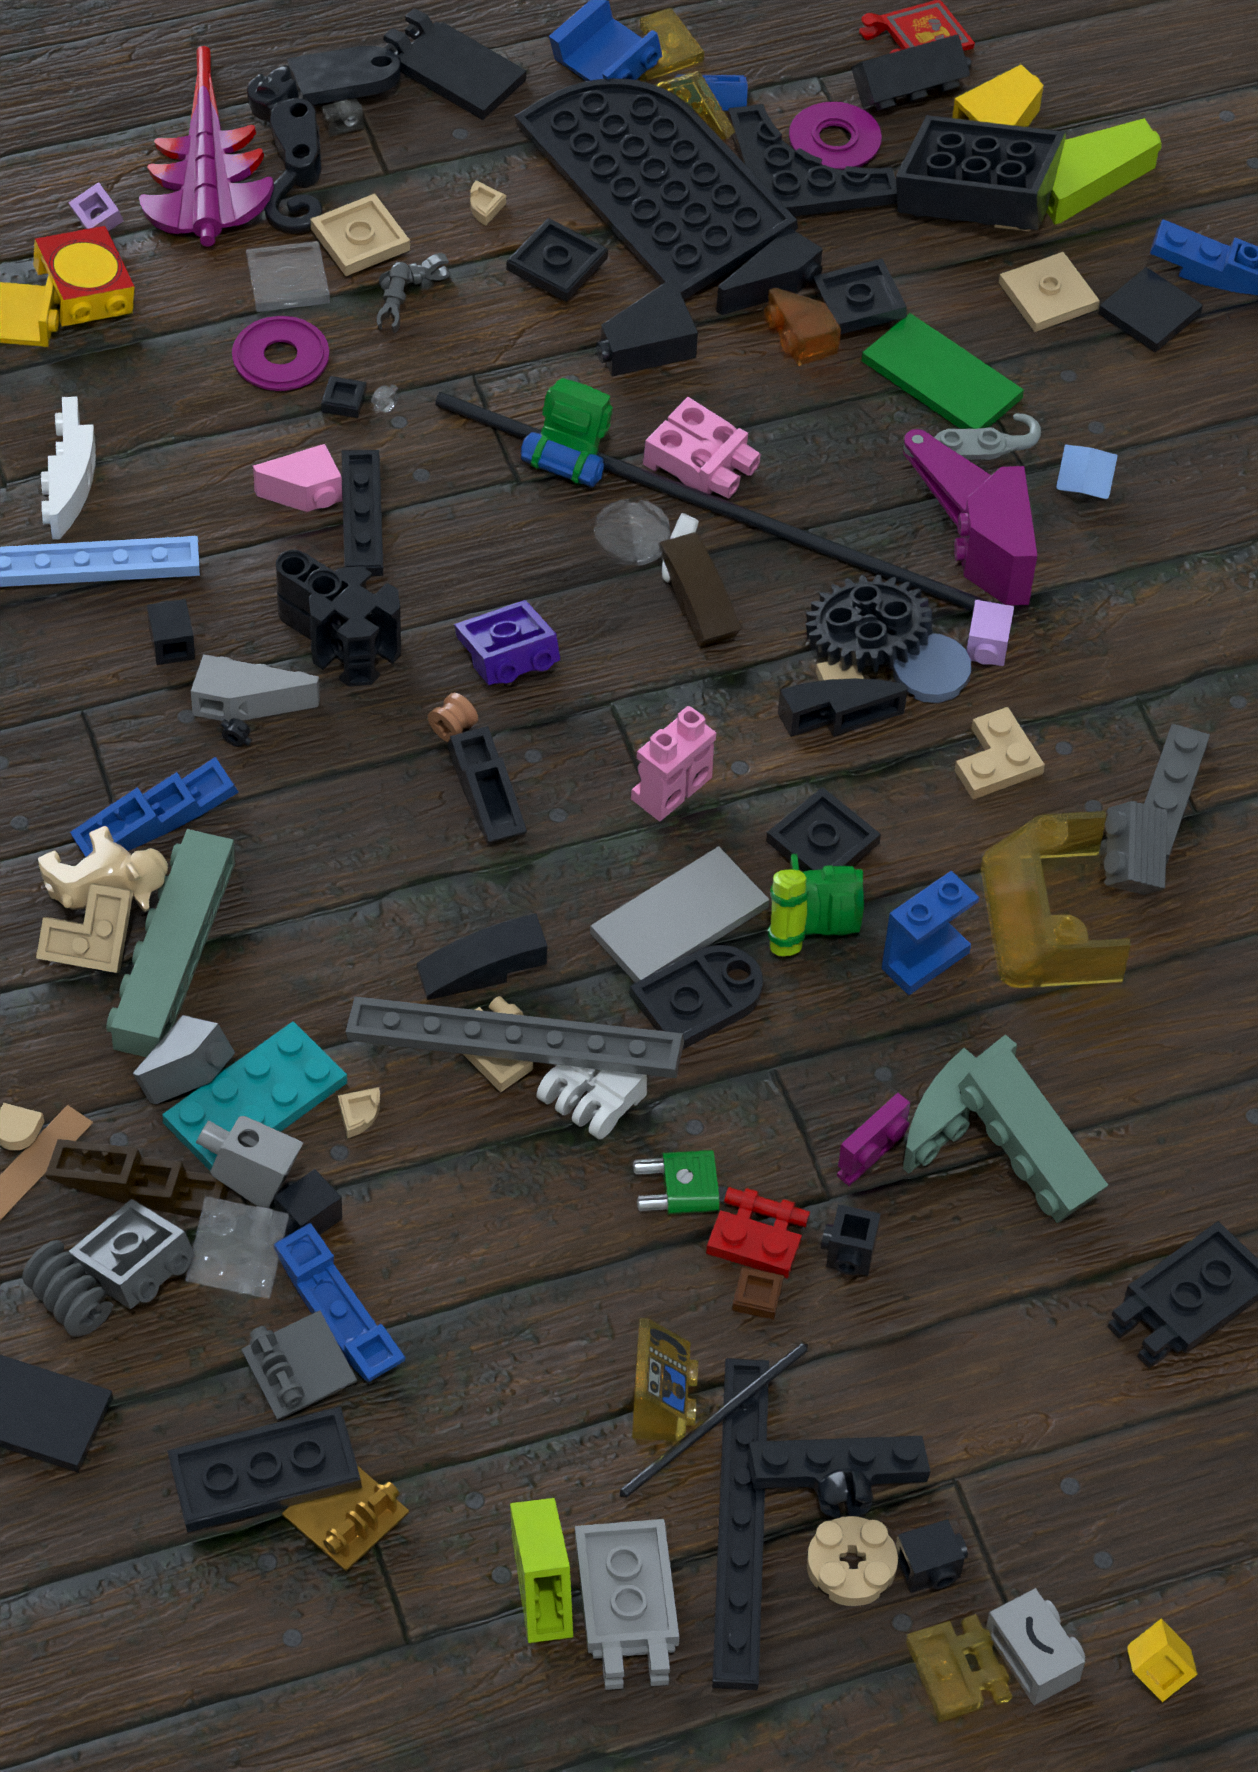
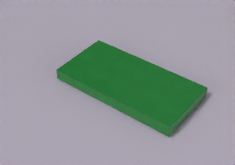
[861,313,1024,429]

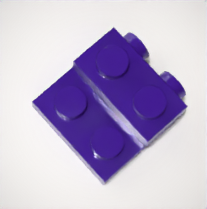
[454,600,560,685]

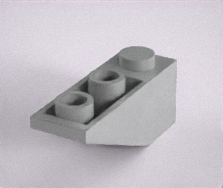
[191,654,320,722]

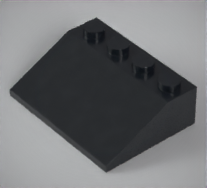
[896,115,1066,230]

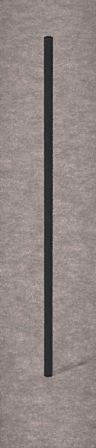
[435,392,993,611]

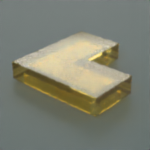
[639,7,704,82]
[656,71,735,140]

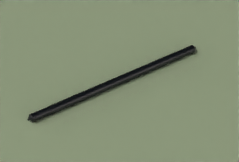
[619,1343,808,1498]

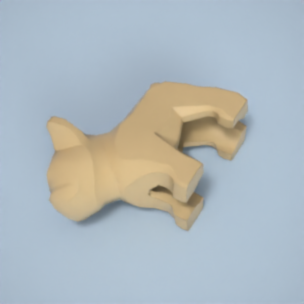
[38,826,168,912]

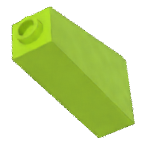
[1047,118,1161,224]

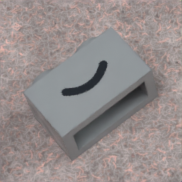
[985,1588,1085,1705]

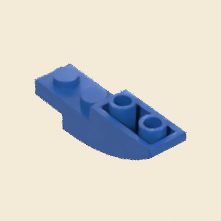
[1150,219,1258,295]

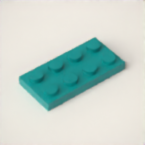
[162,1021,347,1171]

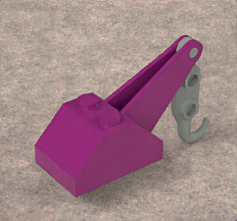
[903,413,1041,605]

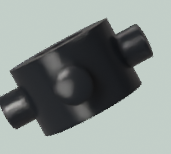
[220,718,252,746]

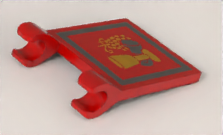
[859,0,975,54]

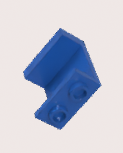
[549,0,663,81]
[882,871,979,995]

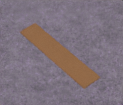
[0,1105,93,1220]

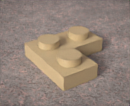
[955,707,1045,799]
[36,884,134,973]

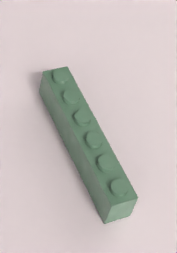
[106,829,235,1057]

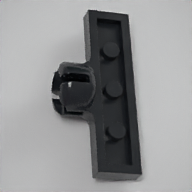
[747,1436,930,1520]

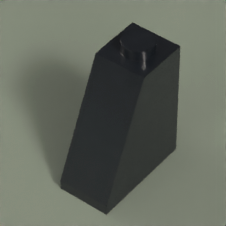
[596,280,698,377]

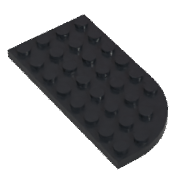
[515,78,798,300]

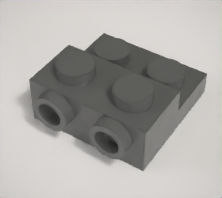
[69,1199,195,1309]

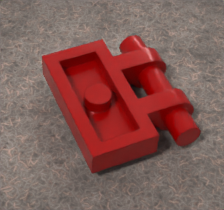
[706,1187,811,1279]

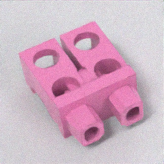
[643,397,761,499]
[631,706,716,822]

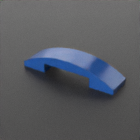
[274,1223,405,1382]

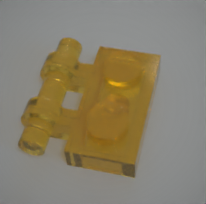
[906,1615,1012,1722]

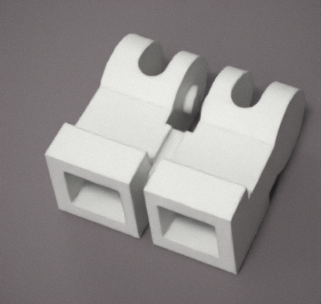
[536,1065,647,1139]

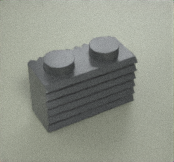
[1104,801,1167,895]

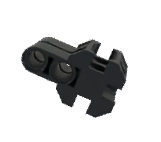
[275,550,401,687]

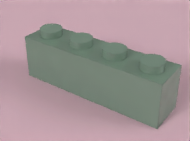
[958,1047,1108,1223]

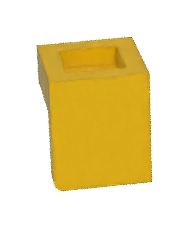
[1127,1618,1197,1702]

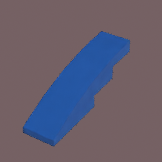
[70,757,239,857]

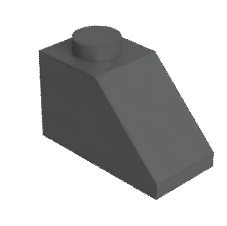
[133,1015,235,1104]

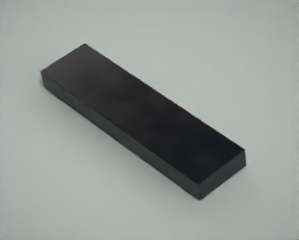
[341,450,383,576]

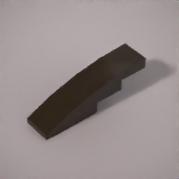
[45,1139,229,1221]

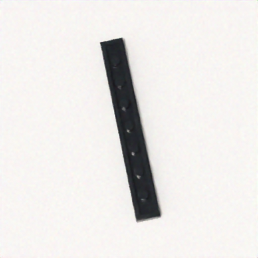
[712,1358,769,1691]

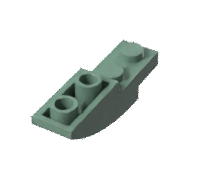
[903,1034,1017,1174]

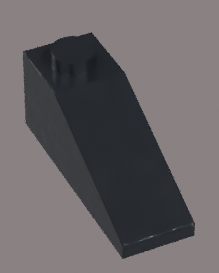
[716,229,823,315]

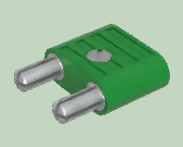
[633,1150,719,1215]

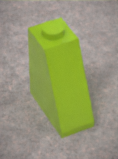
[510,1498,573,1643]

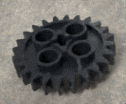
[806,575,933,673]

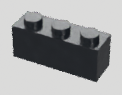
[851,34,970,111]

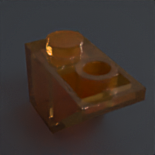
[764,288,841,366]

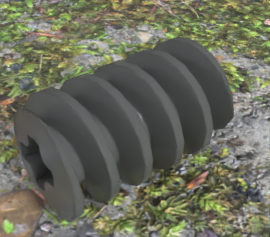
[22,1240,114,1337]

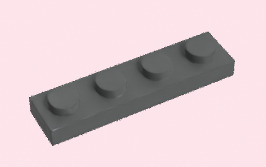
[1144,723,1210,864]

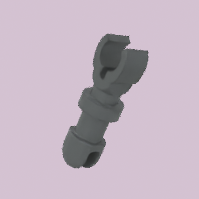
[379,253,451,291]
[377,262,410,333]

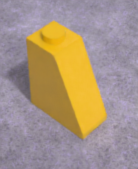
[952,65,1043,127]

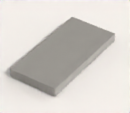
[590,846,769,983]

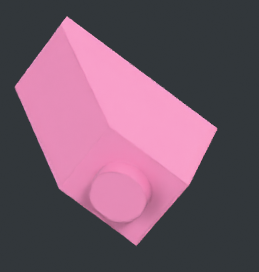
[253,444,342,512]

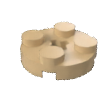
[807,1516,898,1606]

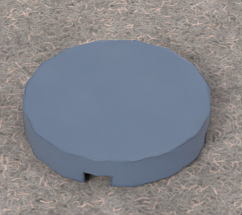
[893,634,971,703]

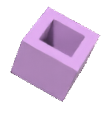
[68,182,124,231]

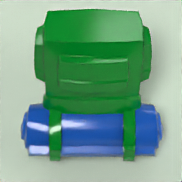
[520,378,613,488]

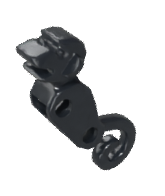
[247,65,323,234]

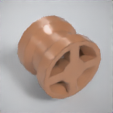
[428,693,478,742]

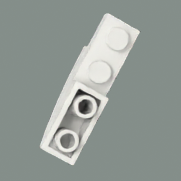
[41,396,96,540]

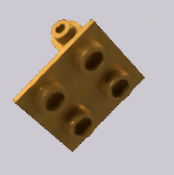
[282,1466,409,1571]

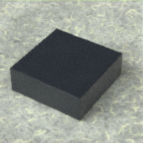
[321,376,367,418]

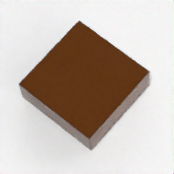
[732,1267,784,1320]

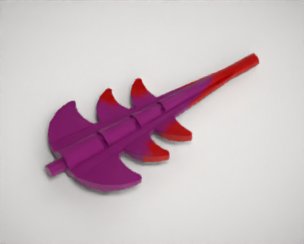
[139,46,274,246]

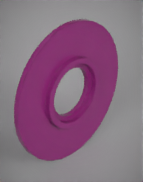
[789,102,882,170]
[232,316,329,391]

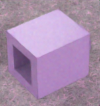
[967,600,1014,666]

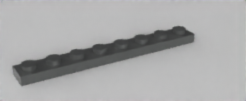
[346,996,684,1078]

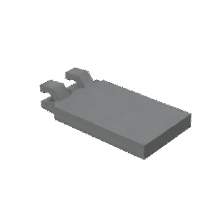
[575,1519,679,1690]

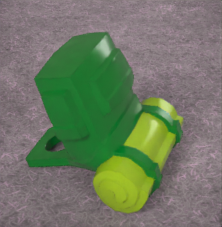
[768,854,864,957]

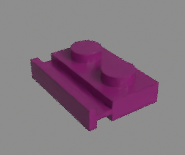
[837,1093,910,1186]

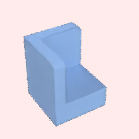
[1056,445,1118,499]

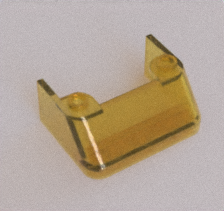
[981,811,1131,988]

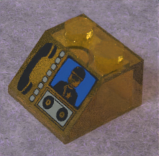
[632,1318,698,1441]

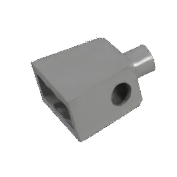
[196,1116,303,1212]

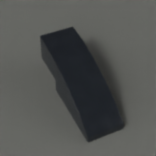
[778,678,908,737]
[447,726,527,844]
[416,913,547,1001]

